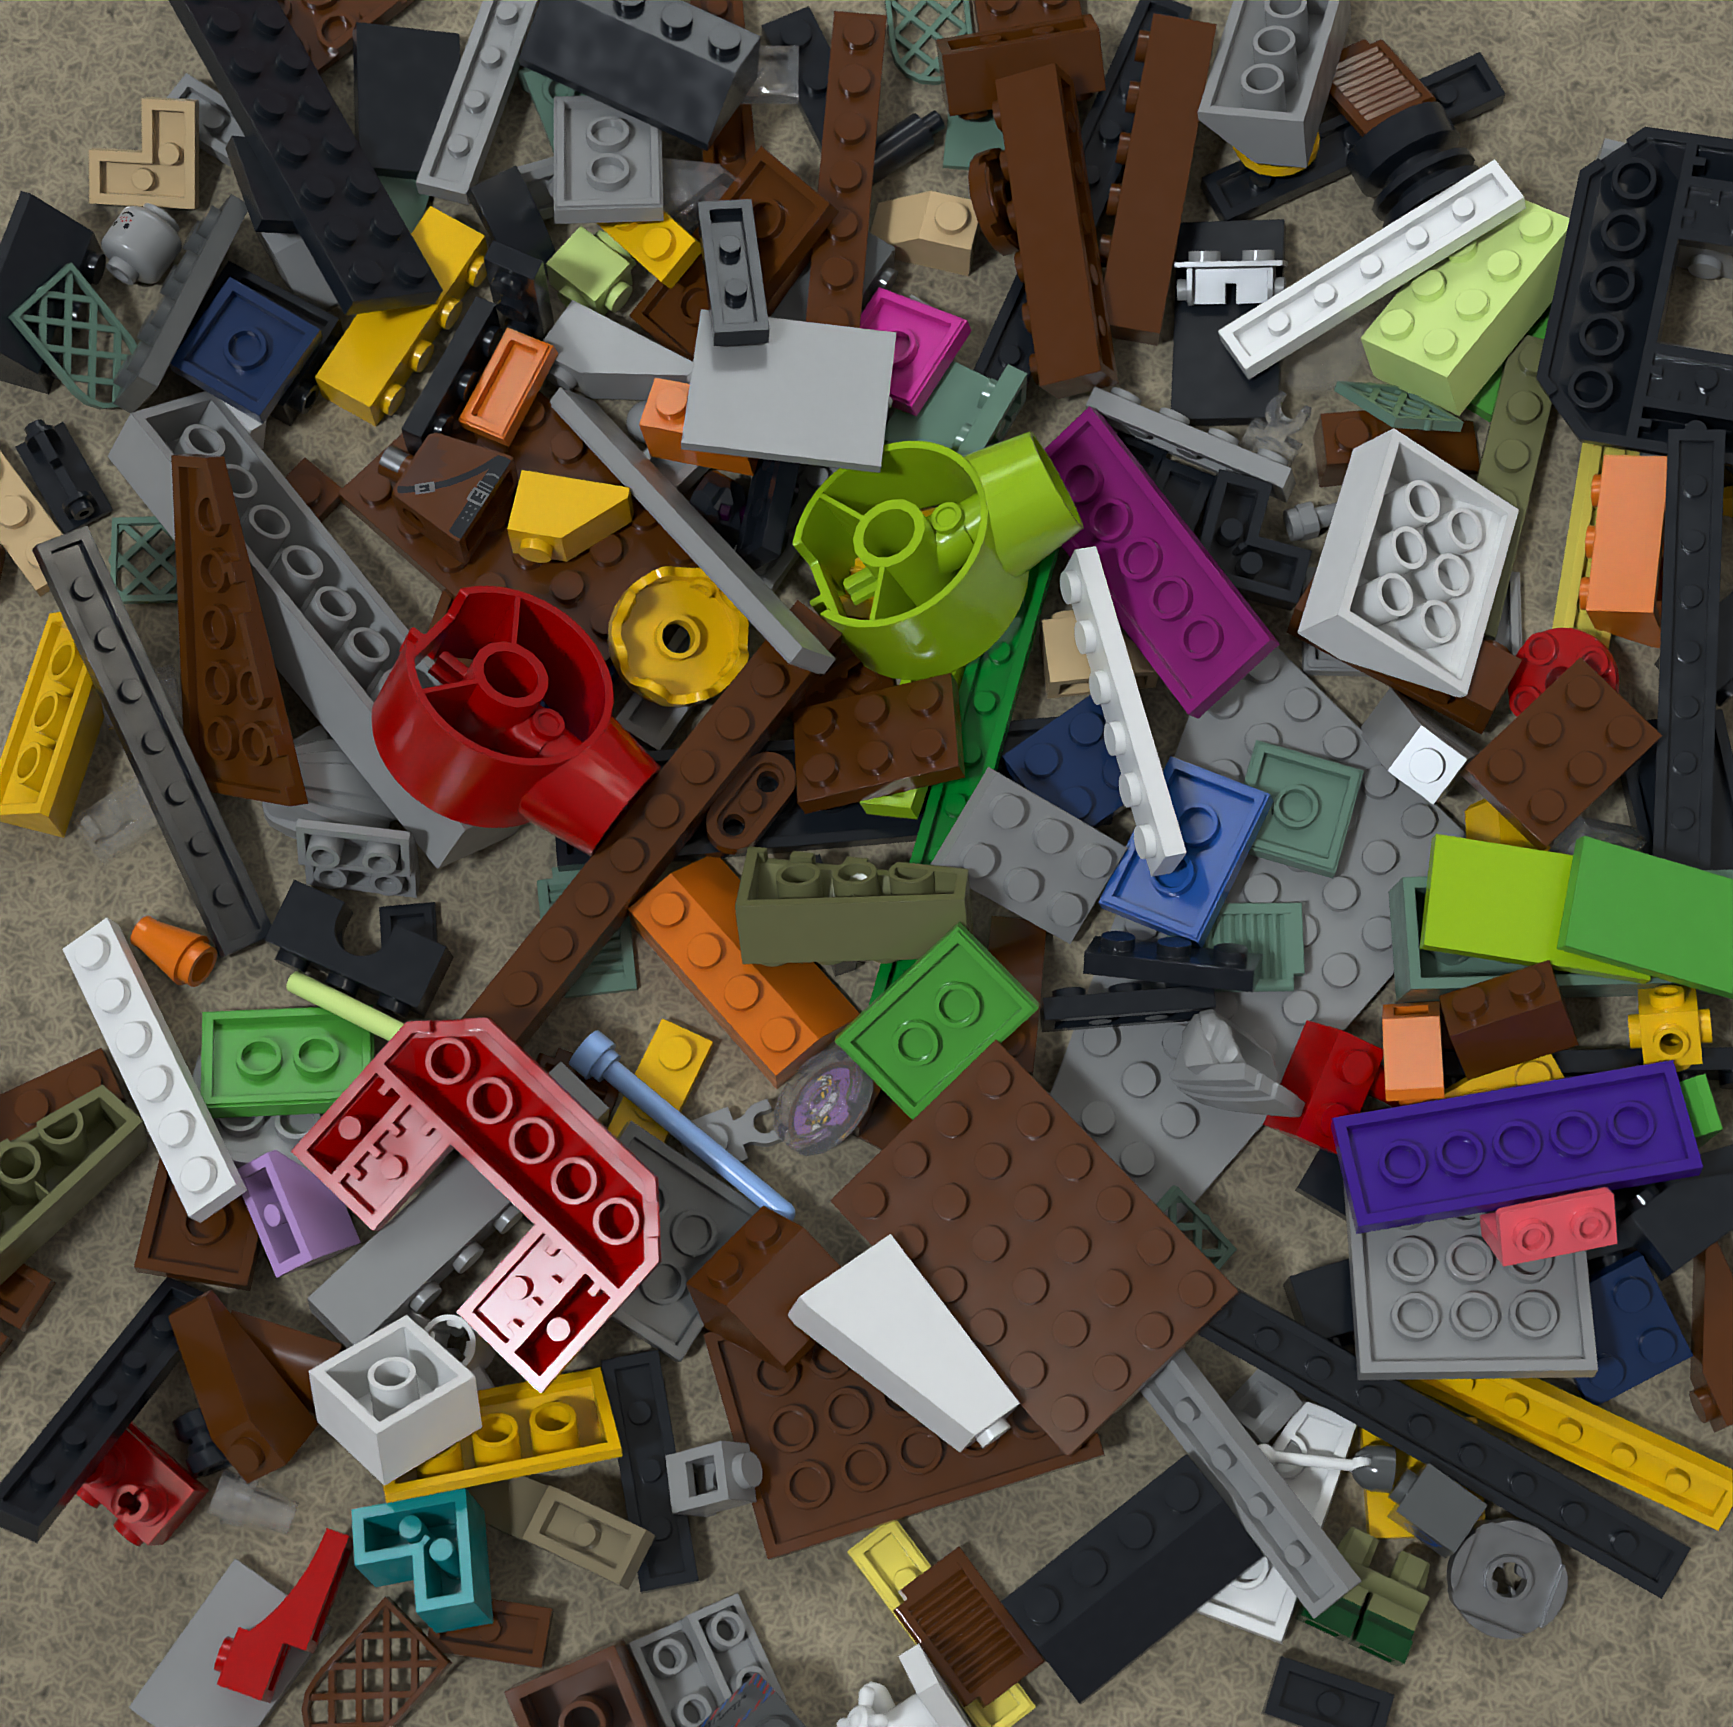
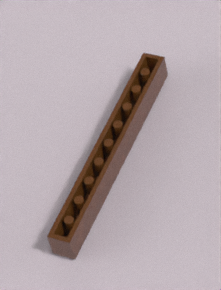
[461,600,842,1049]

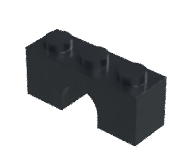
[265,880,454,1019]

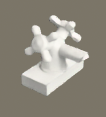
[837,1644,972,1727]

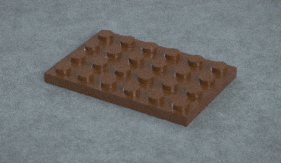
[338,357,699,669]
[830,1040,1241,1457]
[703,1332,1105,1560]

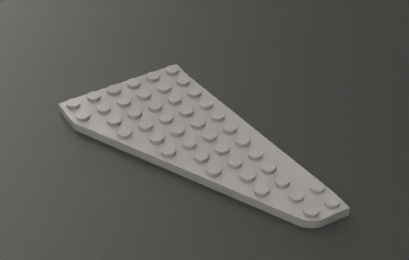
[1050,647,1466,1223]

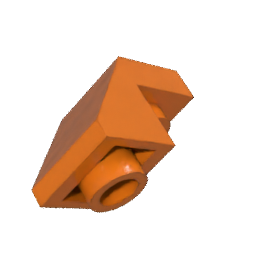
[1382,1001,1445,1106]

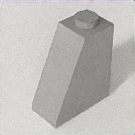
[1360,687,1480,805]

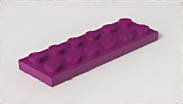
[1045,406,1280,719]

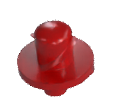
[1508,628,1619,717]

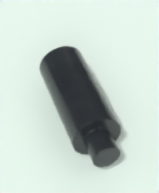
[872,110,945,186]

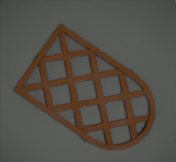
[301,1597,452,1727]

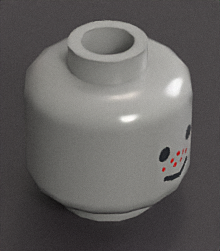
[101,203,182,285]

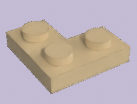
[89,97,199,209]

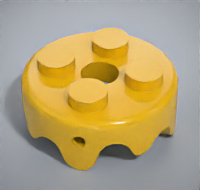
[607,566,749,708]

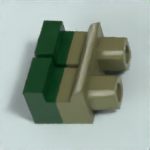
[1294,1527,1430,1667]

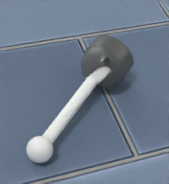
[1258,1444,1396,1493]

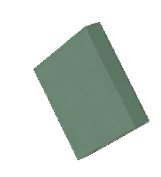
[1243,740,1364,879]

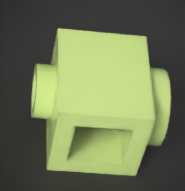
[546,226,636,316]

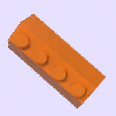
[628,856,860,1089]

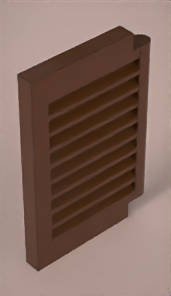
[1328,39,1436,137]
[893,1547,1045,1708]

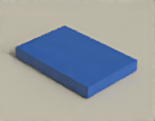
[1098,756,1273,947]

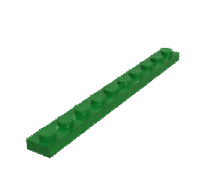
[869,547,1060,1005]

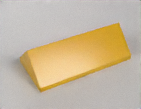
[0,612,106,838]
[382,1367,622,1503]

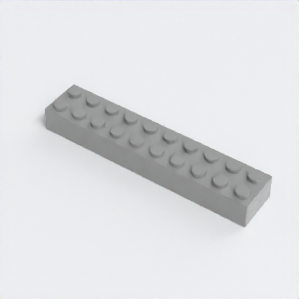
[107,391,521,869]

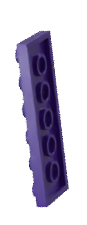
[1331,1060,1703,1234]

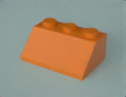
[1579,455,1667,648]

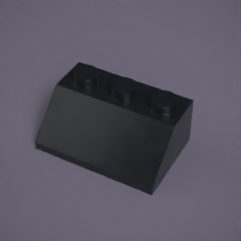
[0,191,106,394]

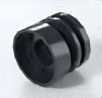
[1345,102,1480,228]

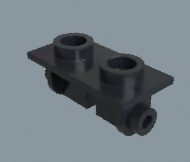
[15,419,114,534]

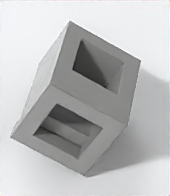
[665,1440,762,1517]

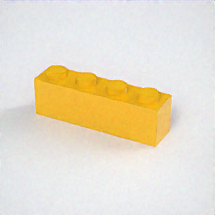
[315,206,488,427]

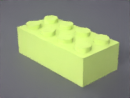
[1360,200,1570,416]

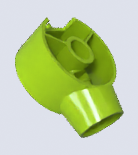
[793,431,1084,680]

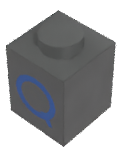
[1387,1463,1487,1558]

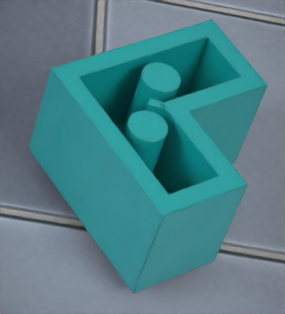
[351,1488,493,1633]

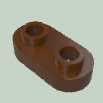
[706,752,796,855]

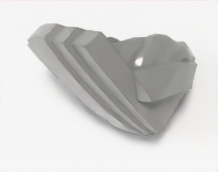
[262,725,397,839]
[1169,1008,1305,1117]

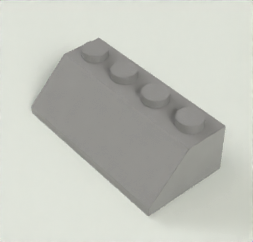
[1198,0,1351,168]

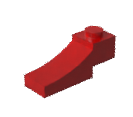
[214,1528,354,1703]

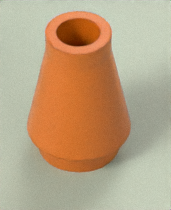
[130,916,217,987]

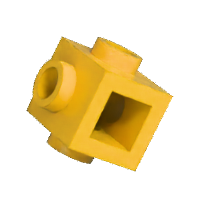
[1628,985,1713,1072]

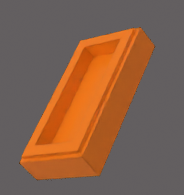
[458,328,559,447]

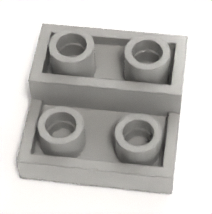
[295,819,420,898]
[626,1593,787,1727]

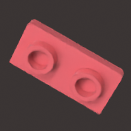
[1480,1187,1618,1267]

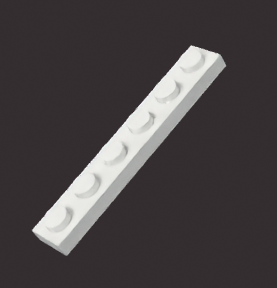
[1218,159,1526,380]
[1060,546,1187,877]
[62,918,247,1223]

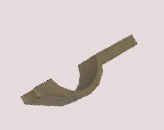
[446,1476,655,1590]

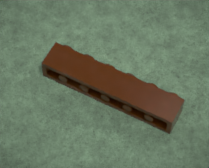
[1099,13,1217,346]
[992,63,1119,399]

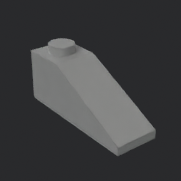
[543,300,693,400]

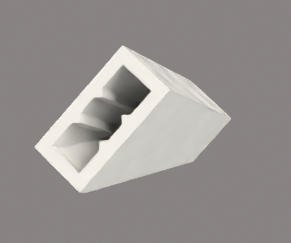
[788,1234,1020,1452]

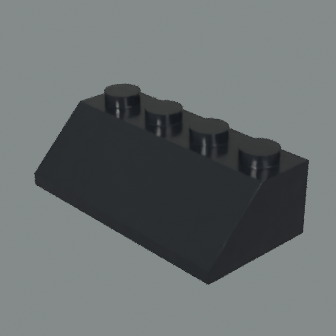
[519,0,761,151]
[1001,1454,1264,1705]

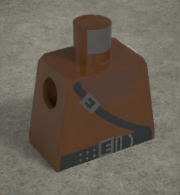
[378,433,519,565]

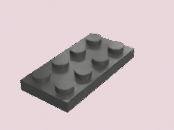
[113,194,248,413]

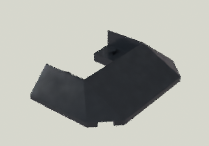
[1536,127,1733,467]

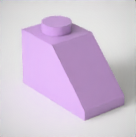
[237,1150,361,1278]

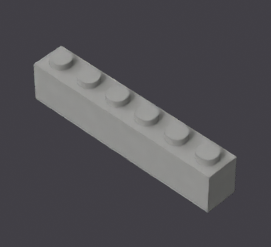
[307,1062,609,1349]

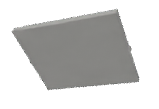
[681,309,896,473]

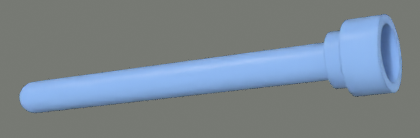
[569,1030,796,1221]

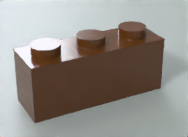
[935,14,1106,120]

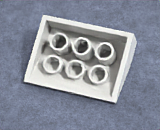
[1297,428,1519,698]

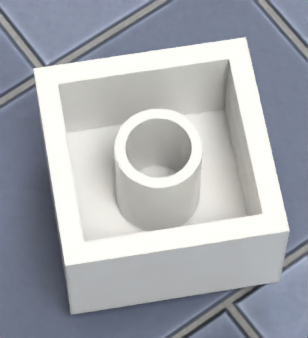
[309,1315,482,1486]

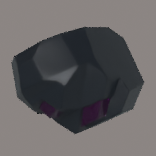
[689,470,747,550]

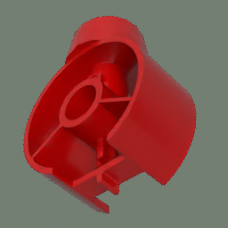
[371,586,661,856]

